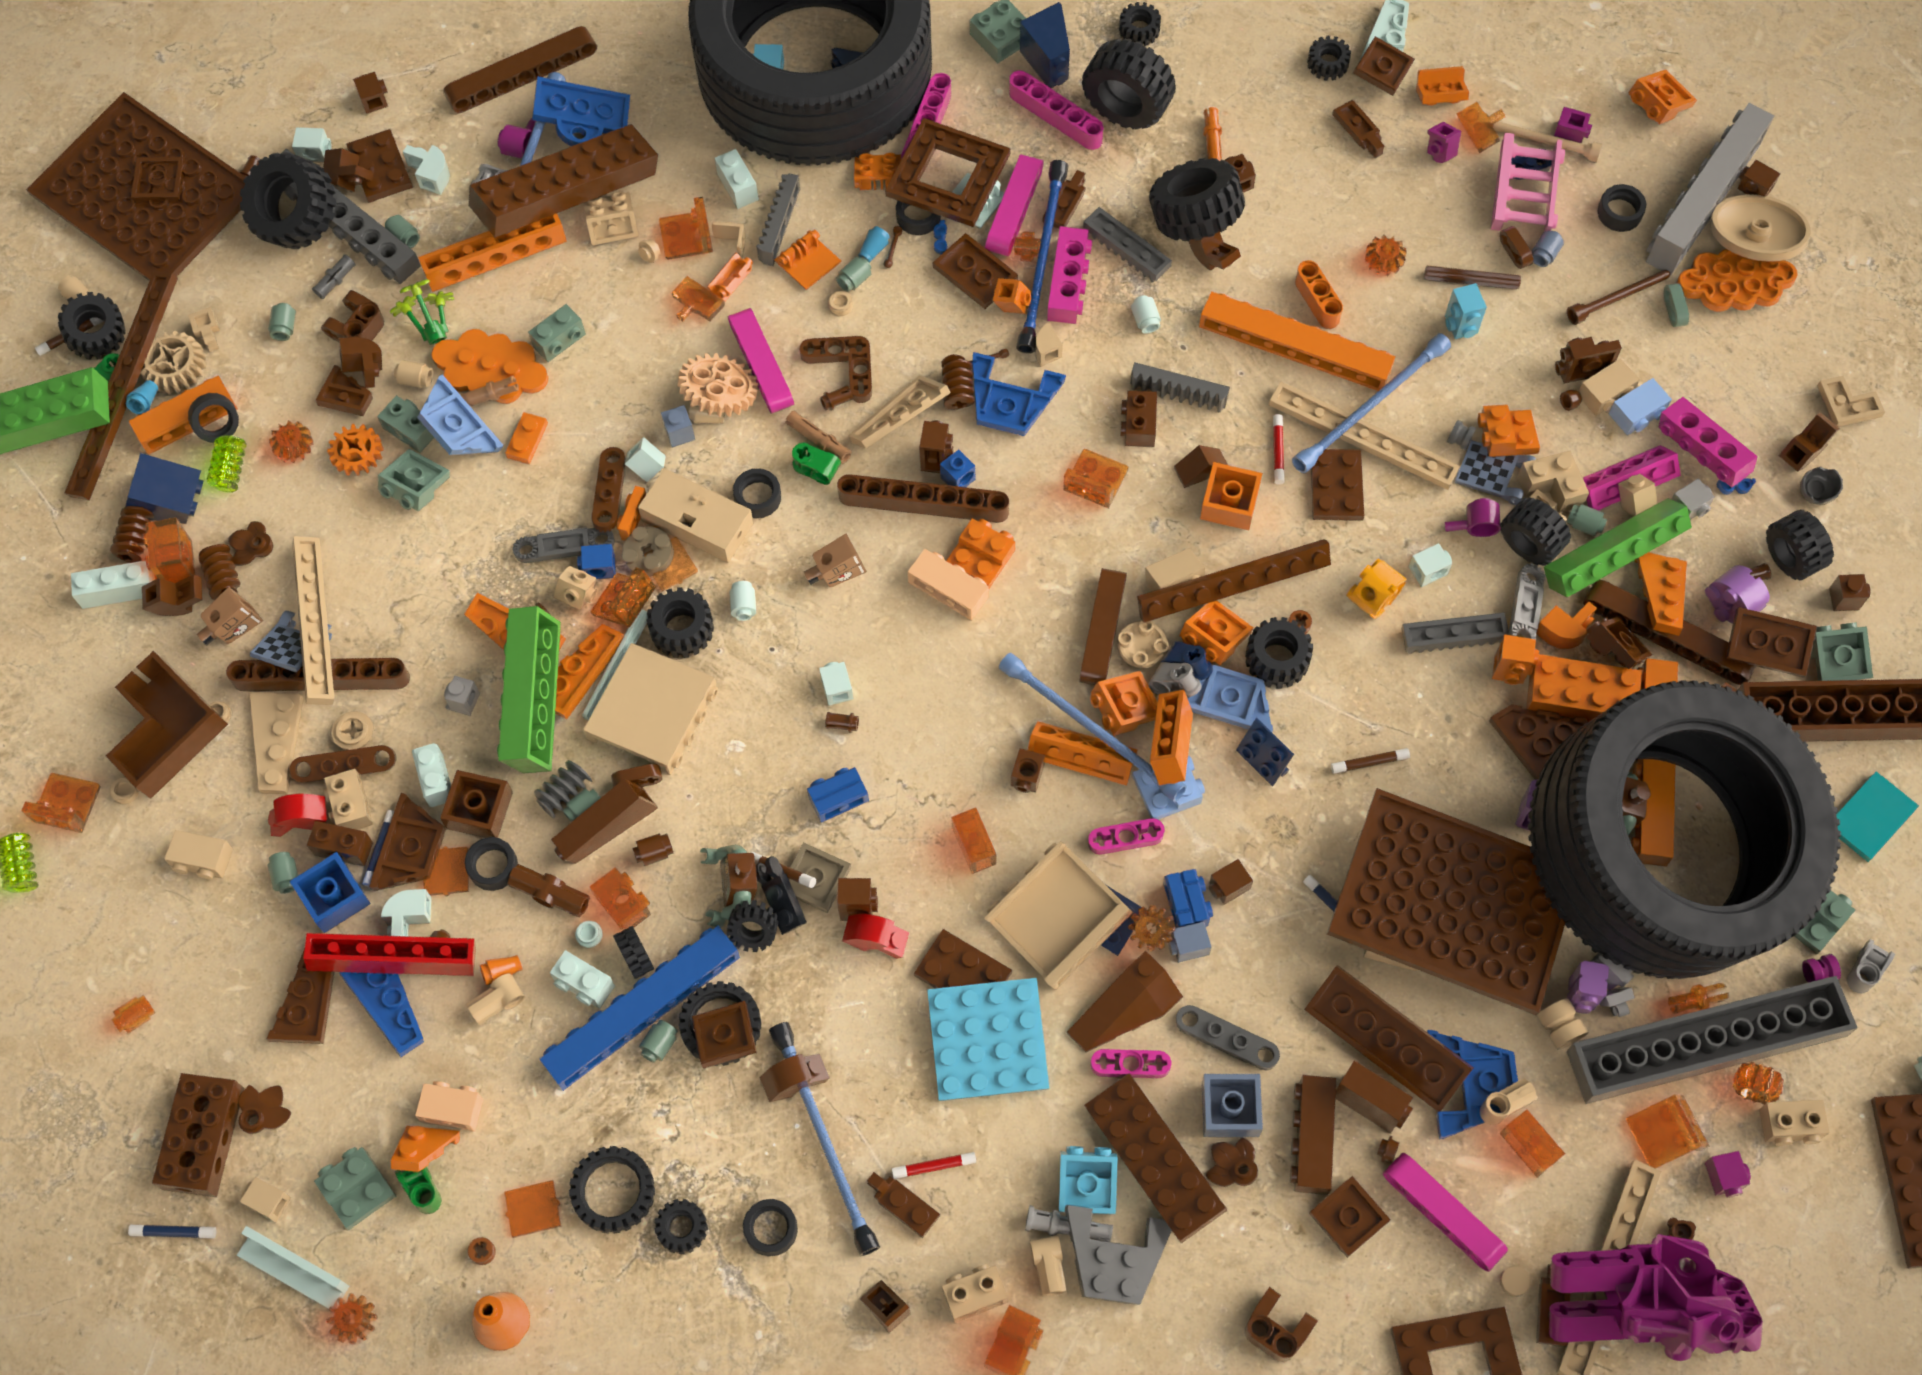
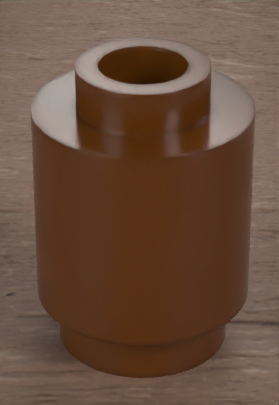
[632,833,674,866]

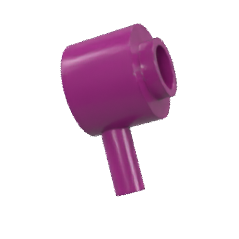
[497,118,536,159]
[1445,498,1501,537]

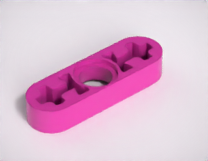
[1088,818,1165,855]
[1091,1049,1172,1078]

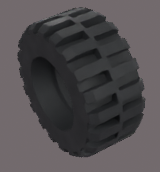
[1082,39,1176,130]
[240,152,336,249]
[1149,158,1245,241]

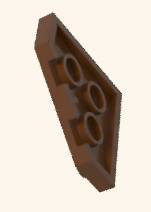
[1489,704,1588,780]

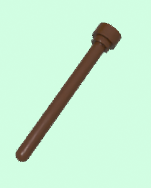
[1567,270,1670,325]

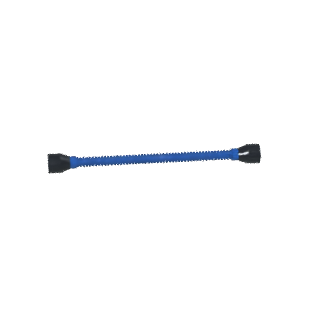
[1016,160,1069,354]

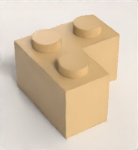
[1517,450,1589,513]

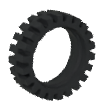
[679,981,762,1066]
[569,1146,655,1234]

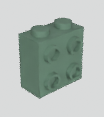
[969,0,1026,64]

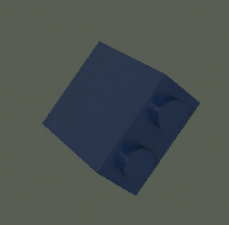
[1020,2,1070,88]
[125,453,204,524]

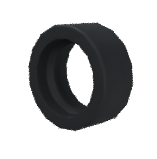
[1597,184,1647,232]
[896,201,941,236]
[188,393,239,443]
[733,468,781,518]
[464,837,518,891]
[743,1199,798,1257]

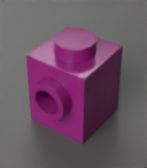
[1704,1151,1751,1198]

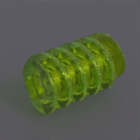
[206,435,247,492]
[0,833,39,893]

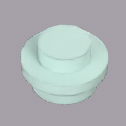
[575,921,603,948]

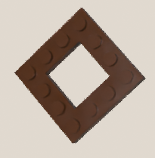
[885,118,1011,227]
[1390,1307,1522,1375]

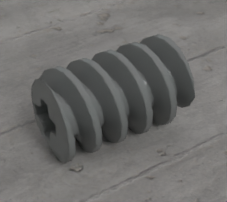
[534,760,593,819]

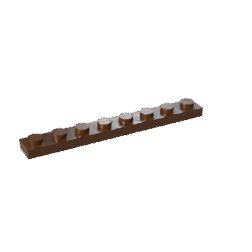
[1137,539,1331,623]

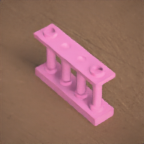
[1491,133,1565,232]

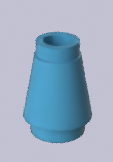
[858,226,890,263]
[126,380,158,414]

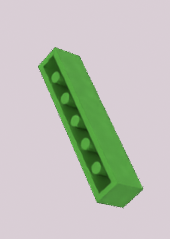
[1544,498,1692,597]

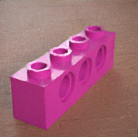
[1047,226,1092,324]
[1658,397,1758,487]

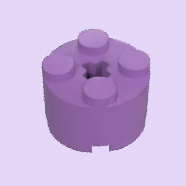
[1705,565,1770,624]

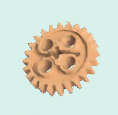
[677,353,758,417]

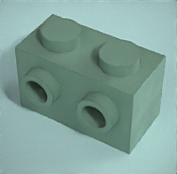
[528,304,586,362]
[377,395,434,453]

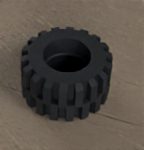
[58,292,126,360]
[1500,497,1571,566]
[1766,509,1834,581]
[646,587,714,658]
[1245,617,1313,689]

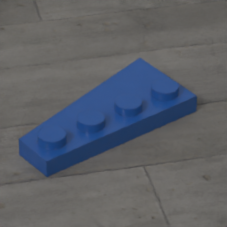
[339,972,424,1058]

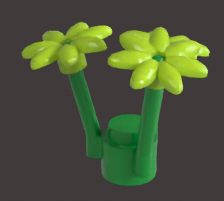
[390,279,455,345]

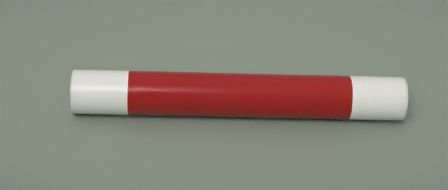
[1273,414,1285,484]
[892,1152,976,1179]

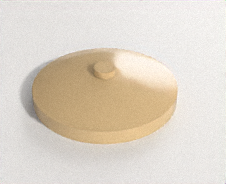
[1710,195,1811,261]

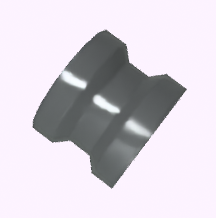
[1447,420,1476,451]

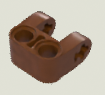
[321,290,384,342]
[1245,1286,1318,1362]

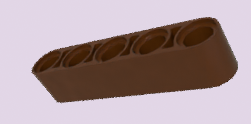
[1079,568,1127,685]

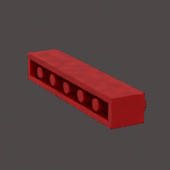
[303,933,476,976]

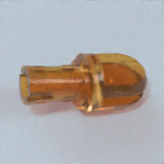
[1668,983,1729,1014]

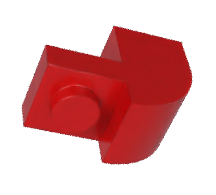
[268,793,327,837]
[842,914,909,959]

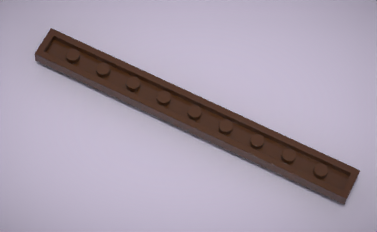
[64,271,178,501]

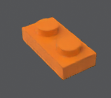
[505,412,548,464]
[616,486,647,541]

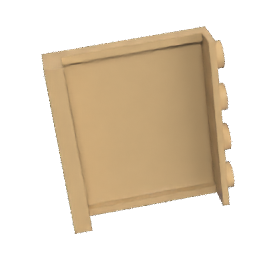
[583,643,718,775]
[985,841,1133,990]

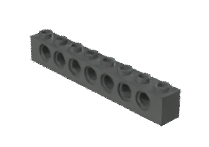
[282,148,421,284]

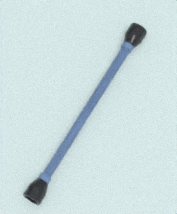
[769,1022,880,1256]

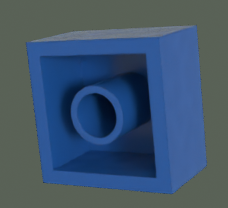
[290,852,371,933]

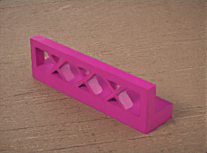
[1583,445,1681,510]

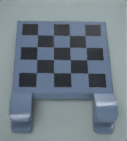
[1455,440,1536,505]
[250,610,332,672]

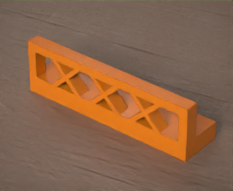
[1028,721,1138,786]

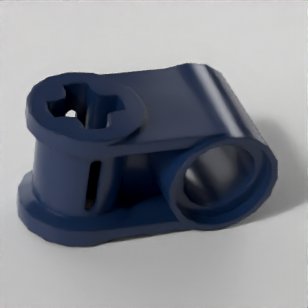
[1160,641,1213,680]

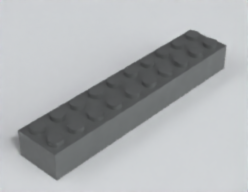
[1566,976,1858,1104]

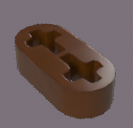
[1499,226,1533,269]
[611,764,663,787]

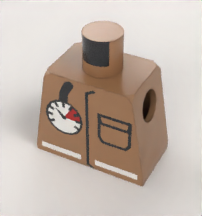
[804,533,867,587]
[197,587,263,646]

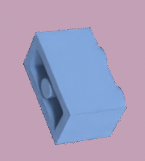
[1609,378,1672,436]

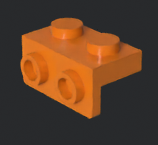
[1416,66,1469,105]

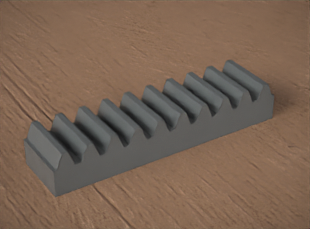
[756,173,800,266]
[1083,207,1172,283]
[1130,362,1230,413]
[1401,612,1509,654]

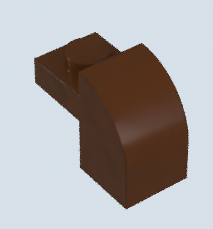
[323,148,374,192]
[1188,232,1241,271]
[339,337,382,388]
[1779,412,1840,472]
[142,574,203,616]
[759,1053,830,1102]

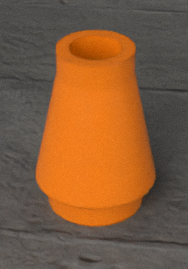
[479,955,522,986]

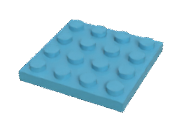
[927,978,1049,1101]

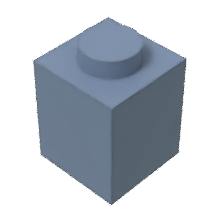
[661,405,695,447]
[1168,922,1212,963]

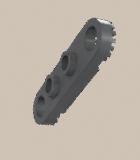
[513,528,615,563]
[1176,1005,1280,1070]

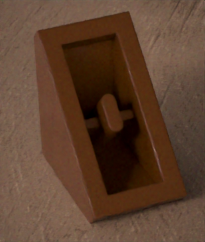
[1174,445,1228,488]
[860,1280,911,1333]

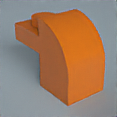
[1536,602,1597,649]

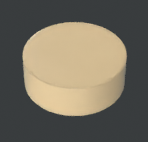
[828,291,853,316]
[110,777,139,805]
[1500,1266,1531,1297]

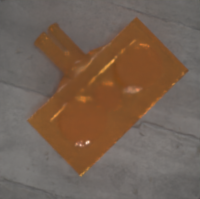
[1456,102,1506,153]
[672,276,725,322]

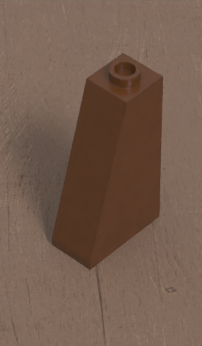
[551,778,658,864]

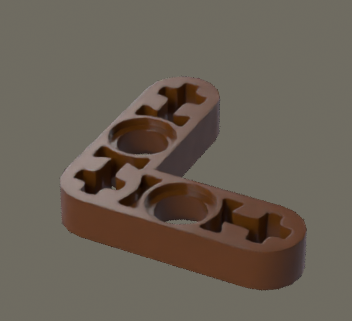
[799,336,872,403]

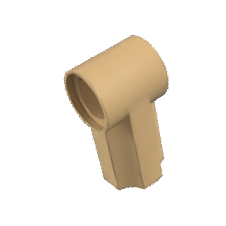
[466,973,525,1025]
[1480,1078,1538,1125]
[1030,1235,1067,1297]

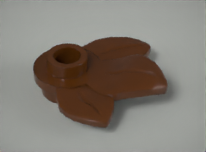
[228,521,274,566]
[238,1085,291,1134]
[1205,1137,1258,1187]

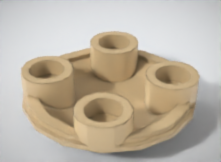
[1117,620,1169,668]

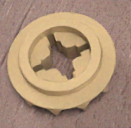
[332,711,375,750]

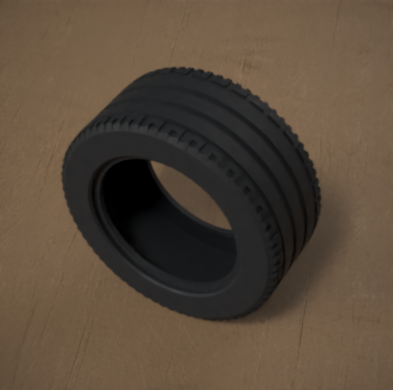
[688,0,932,166]
[1528,680,1841,979]

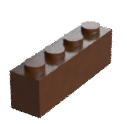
[1290,1075,1336,1195]

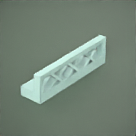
[236,1226,350,1312]

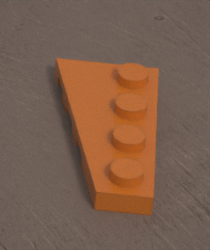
[1634,552,1687,636]
[464,593,566,650]
[555,624,624,720]

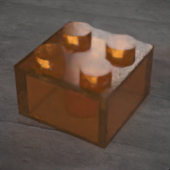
[143,517,195,583]

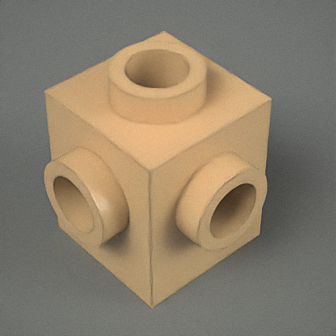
[553,566,597,610]

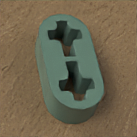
[1663,283,1689,327]

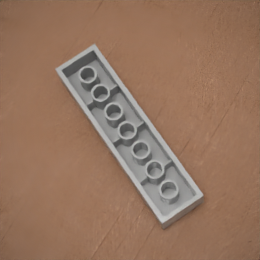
[1646,103,1774,276]

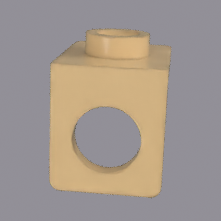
[712,221,746,259]

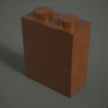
[1336,1060,1413,1134]

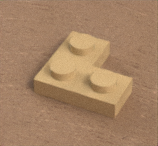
[1817,375,1885,427]

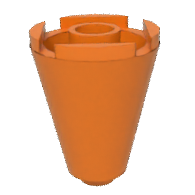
[472,1292,530,1351]

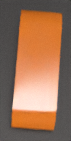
[1295,260,1343,329]

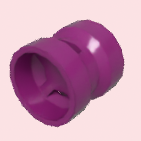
[1802,954,1841,983]

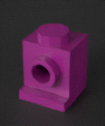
[1554,107,1592,143]
[1427,122,1461,163]

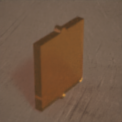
[644,536,698,592]
[423,846,469,897]
[504,1180,561,1238]

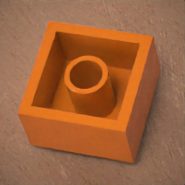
[1200,462,1263,530]

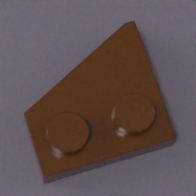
[316,365,373,417]

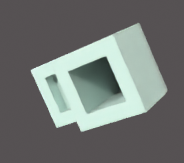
[403,145,450,195]
[381,889,431,936]

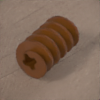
[941,354,974,410]
[110,506,154,563]
[199,544,241,600]

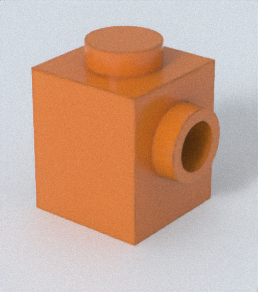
[992,278,1031,314]

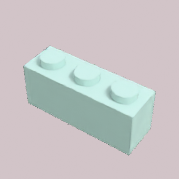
[71,560,158,609]

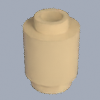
[394,360,433,388]

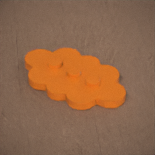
[1676,249,1798,312]
[432,329,549,404]

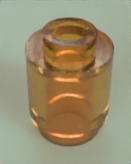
[111,995,156,1034]

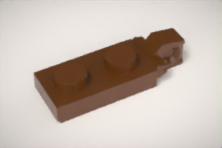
[1333,100,1385,158]
[1042,170,1086,229]
[867,1172,940,1238]
[1536,1264,1570,1347]

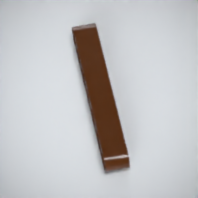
[443,26,597,113]
[837,474,1009,523]
[1583,580,1756,685]
[226,658,410,692]

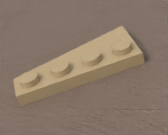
[849,375,951,449]
[249,692,303,795]

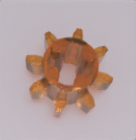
[1014,231,1041,262]

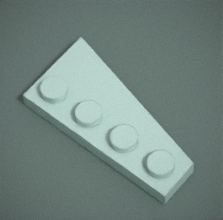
[1359,0,1409,61]

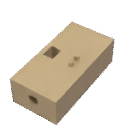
[638,468,754,563]

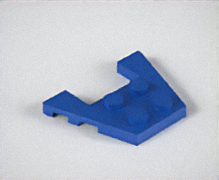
[972,352,1066,436]
[1427,1030,1518,1139]

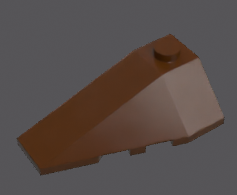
[1067,951,1183,1052]

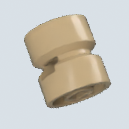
[1537,998,1589,1050]

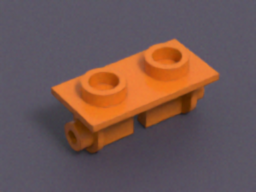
[707,252,753,304]

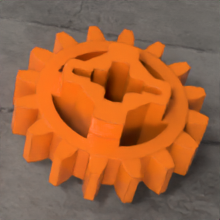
[327,424,384,476]

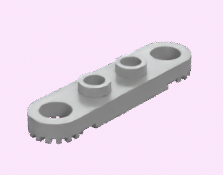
[1508,563,1546,639]

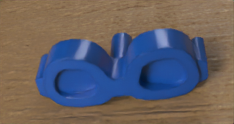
[934,220,947,255]
[1716,478,1756,495]

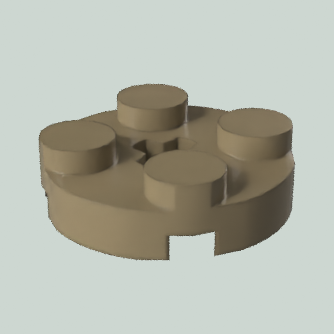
[622,526,674,577]

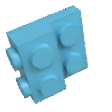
[1059,1146,1118,1214]

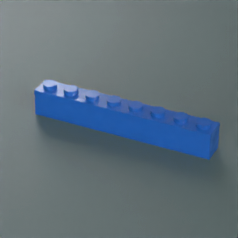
[540,926,740,1091]

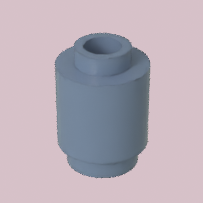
[1531,231,1564,267]

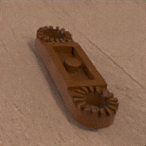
[591,447,626,533]
[290,745,396,783]

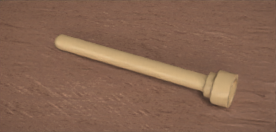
[1489,121,1602,163]

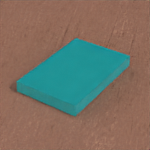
[1836,771,1919,862]

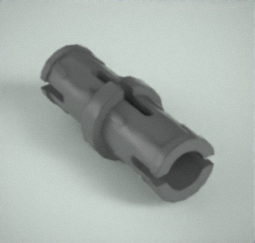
[312,254,356,299]

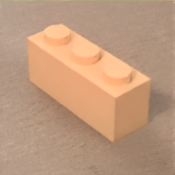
[908,549,989,621]

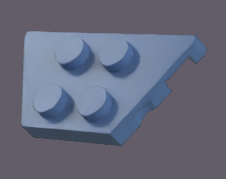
[417,375,504,455]
[1188,665,1273,732]

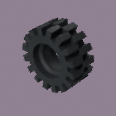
[1119,2,1161,46]
[1307,35,1351,81]
[727,900,778,952]
[613,926,654,979]
[654,1199,708,1254]

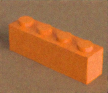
[129,375,238,455]
[1150,690,1193,785]

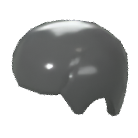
[1800,467,1843,505]

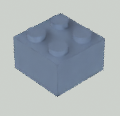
[1201,1074,1263,1137]

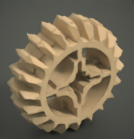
[141,330,206,395]

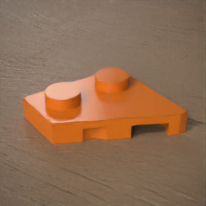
[391,1126,460,1172]

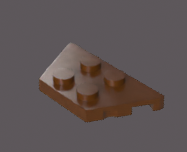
[369,793,446,891]

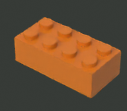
[1526,654,1642,722]

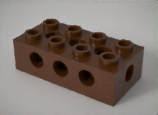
[152,1073,245,1198]

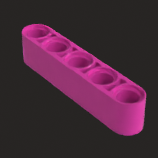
[1009,70,1104,150]
[901,73,952,160]
[985,154,1044,257]
[728,308,794,414]
[1383,1153,1508,1272]

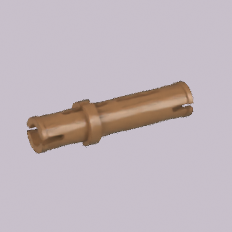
[461,376,519,407]
[785,411,852,464]

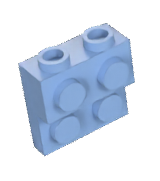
[1132,755,1205,820]

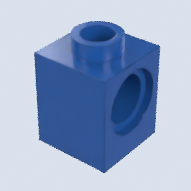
[940,449,976,487]
[577,544,616,579]

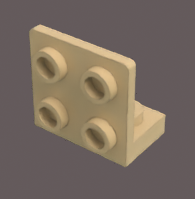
[584,191,639,245]

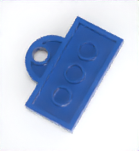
[532,76,630,146]

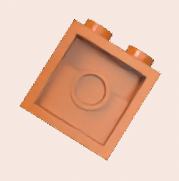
[1628,69,1697,124]
[1478,404,1540,457]
[946,518,1015,589]
[1179,600,1254,666]
[1090,671,1158,736]

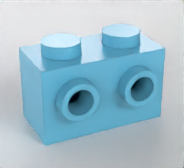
[1445,283,1487,339]

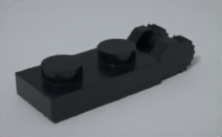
[755,856,807,935]

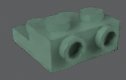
[378,449,450,512]
[1811,622,1873,681]
[1794,891,1856,954]
[314,1147,396,1230]

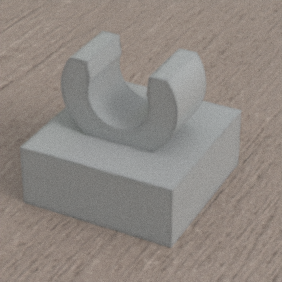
[1599,987,1635,1017]

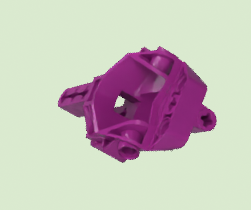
[1549,1234,1763,1361]

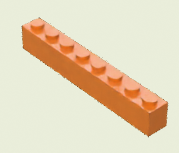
[1199,291,1396,391]
[1631,658,1678,867]

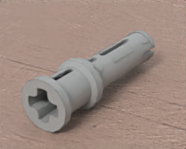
[1025,1205,1113,1242]

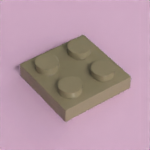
[789,842,852,913]

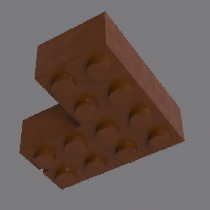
[106,651,228,799]

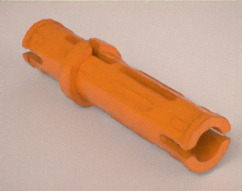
[1203,107,1222,161]

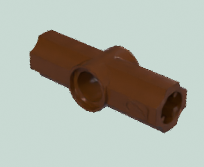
[507,864,590,918]

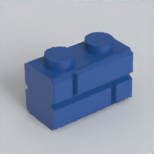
[807,767,869,823]
[1163,869,1213,928]

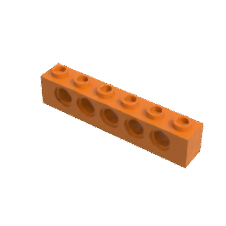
[418,213,567,292]

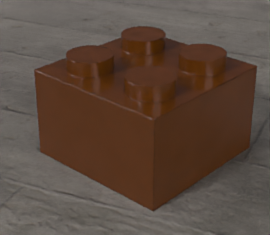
[440,770,513,838]

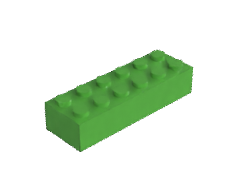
[0,367,110,454]
[497,606,561,774]

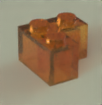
[984,1305,1044,1375]

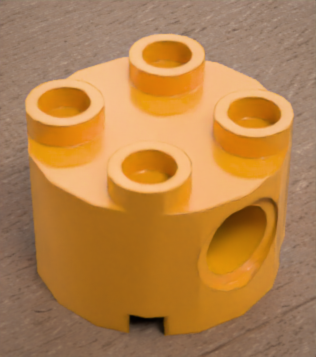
[1346,558,1407,619]

